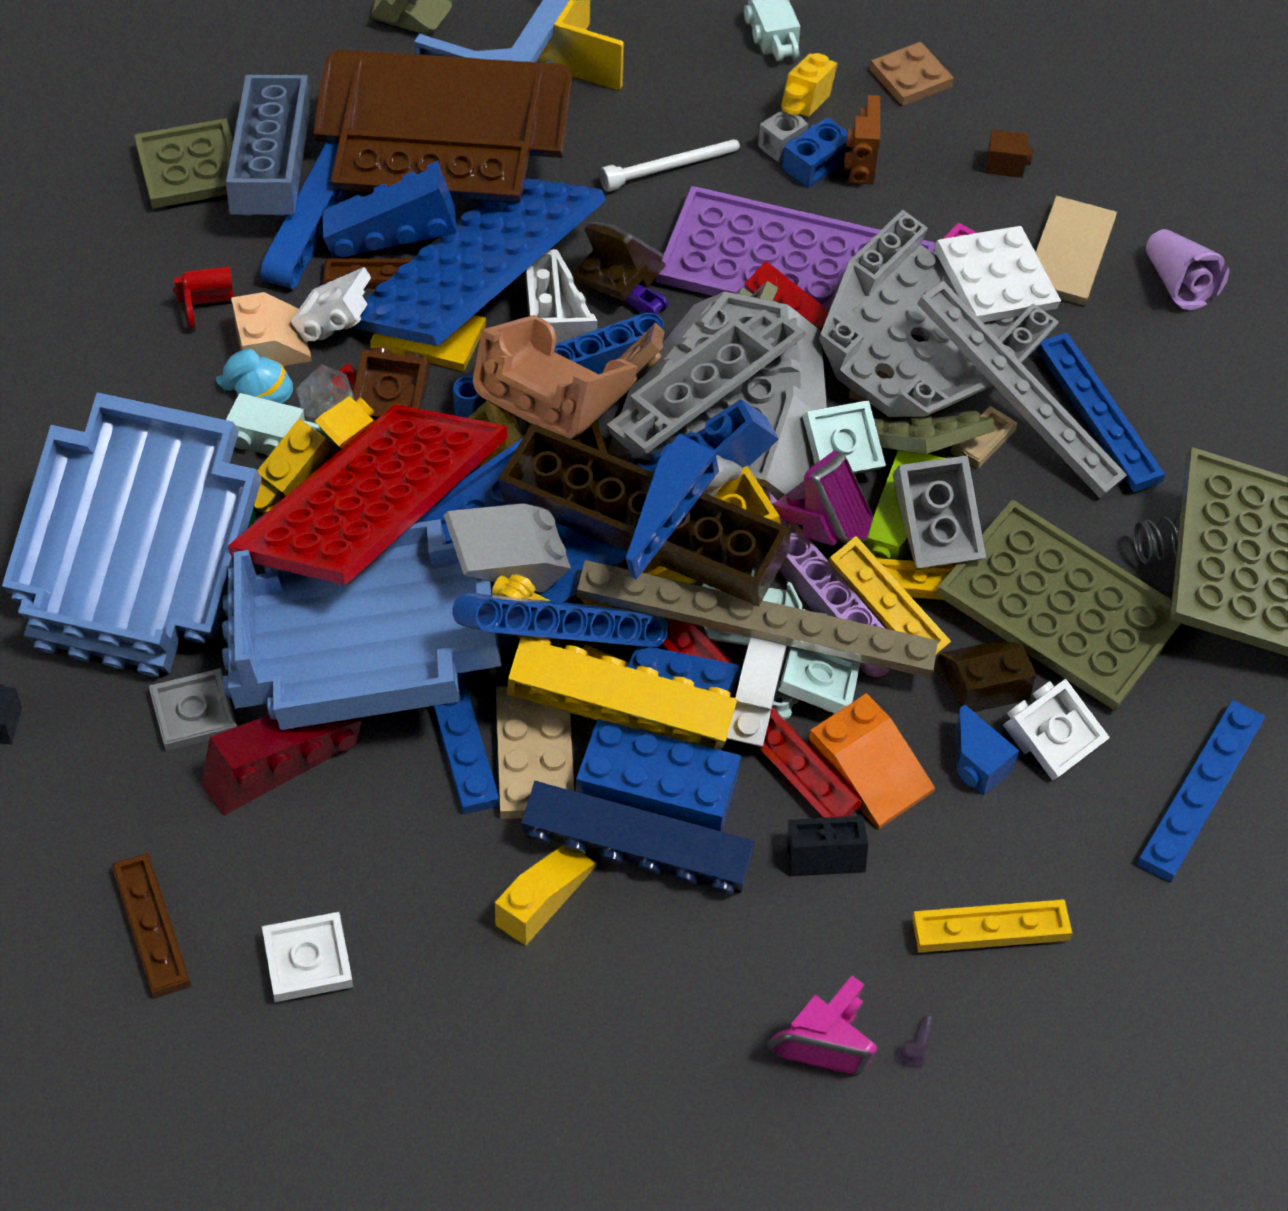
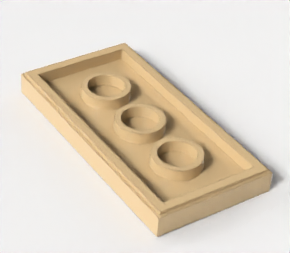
[1036,196,1117,306]

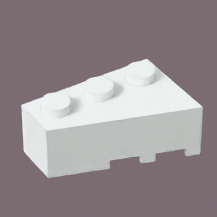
[525,249,597,344]

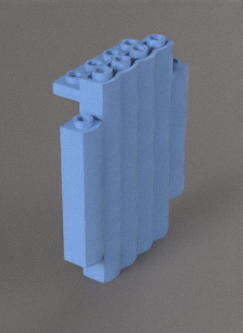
[2,392,262,677]
[222,519,501,730]

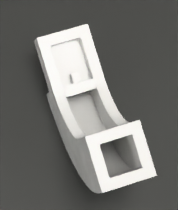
[727,637,787,747]

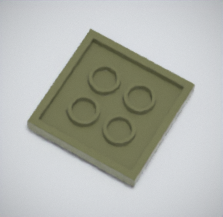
[134,118,233,209]

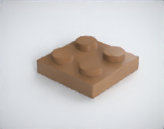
[870,42,954,106]
[618,322,665,384]

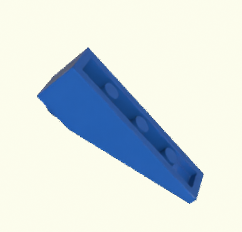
[626,433,719,580]

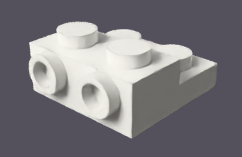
[291,267,371,342]
[1003,679,1110,781]

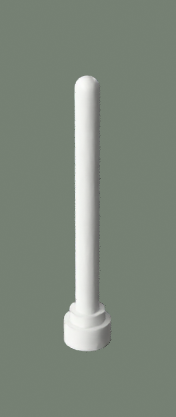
[599,139,740,192]

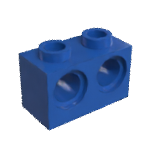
[782,117,851,188]

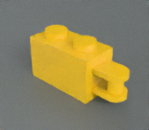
[781,53,837,117]
[254,418,333,514]

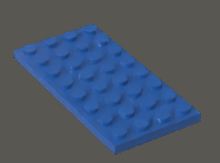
[351,178,606,346]

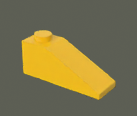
[315,396,375,448]
[495,844,596,946]

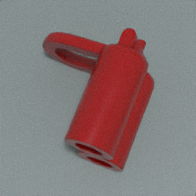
[172,266,234,329]

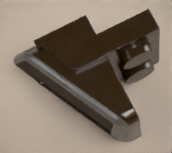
[572,222,666,301]

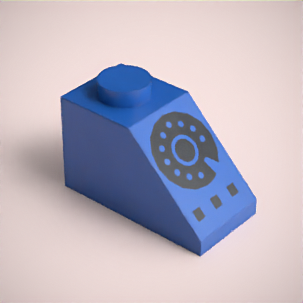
[955,705,1019,795]

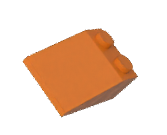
[808,693,935,830]

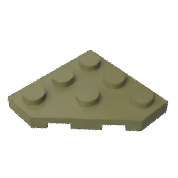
[874,411,994,454]

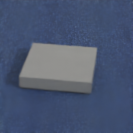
[149,668,237,751]

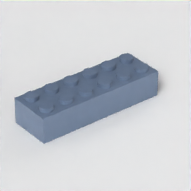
[226,75,311,216]

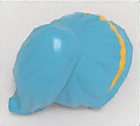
[216,349,293,403]

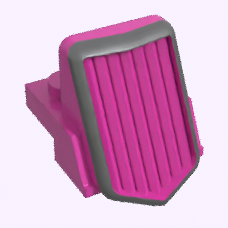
[768,975,878,1074]

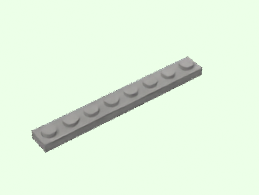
[917,281,1127,499]

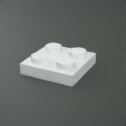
[262,912,353,1002]

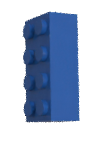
[576,719,741,832]

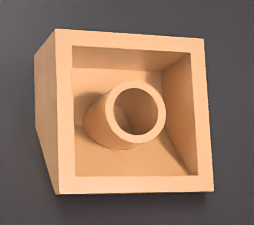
[231,292,311,366]

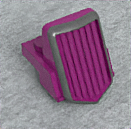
[773,451,873,546]

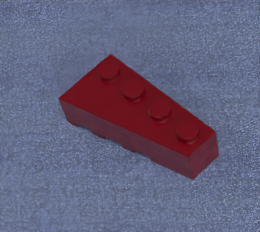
[201,715,362,816]

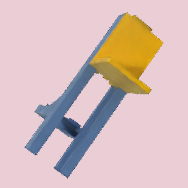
[414,0,624,91]

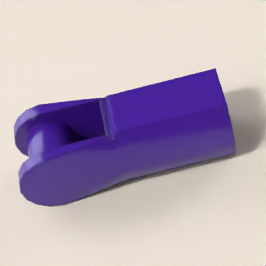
[619,284,669,315]

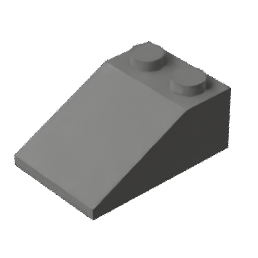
[893,455,986,569]
[443,504,571,593]

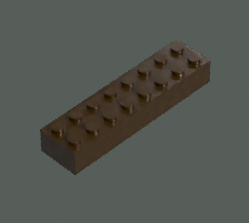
[498,423,790,606]

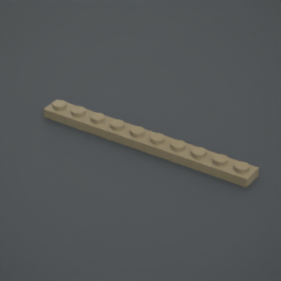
[576,560,938,678]

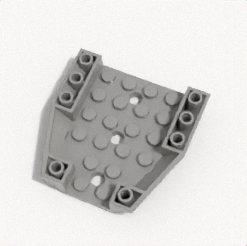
[819,209,1059,417]
[607,291,827,501]

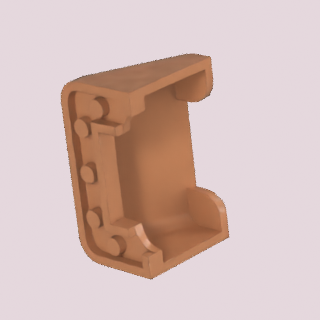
[473,315,638,439]

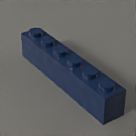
[521,780,755,895]

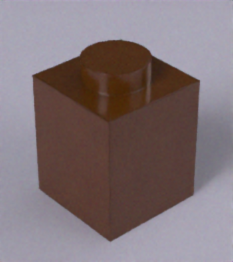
[985,129,1033,178]

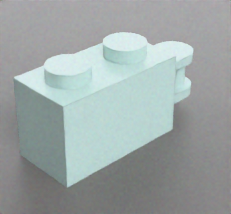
[744,0,800,61]
[226,393,327,456]

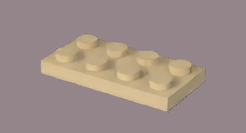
[496,686,574,819]

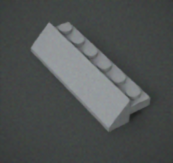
[607,309,806,460]

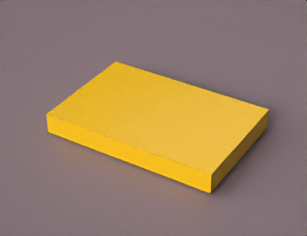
[370,315,486,372]

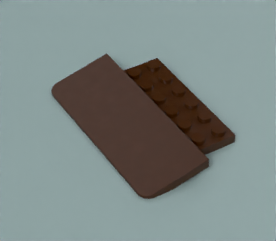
[314,50,572,203]

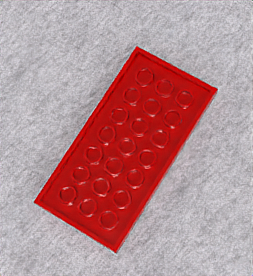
[228,404,508,585]

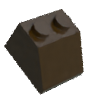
[938,639,1037,712]

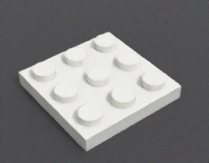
[934,226,1061,322]

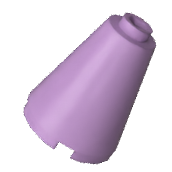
[1146,229,1229,310]

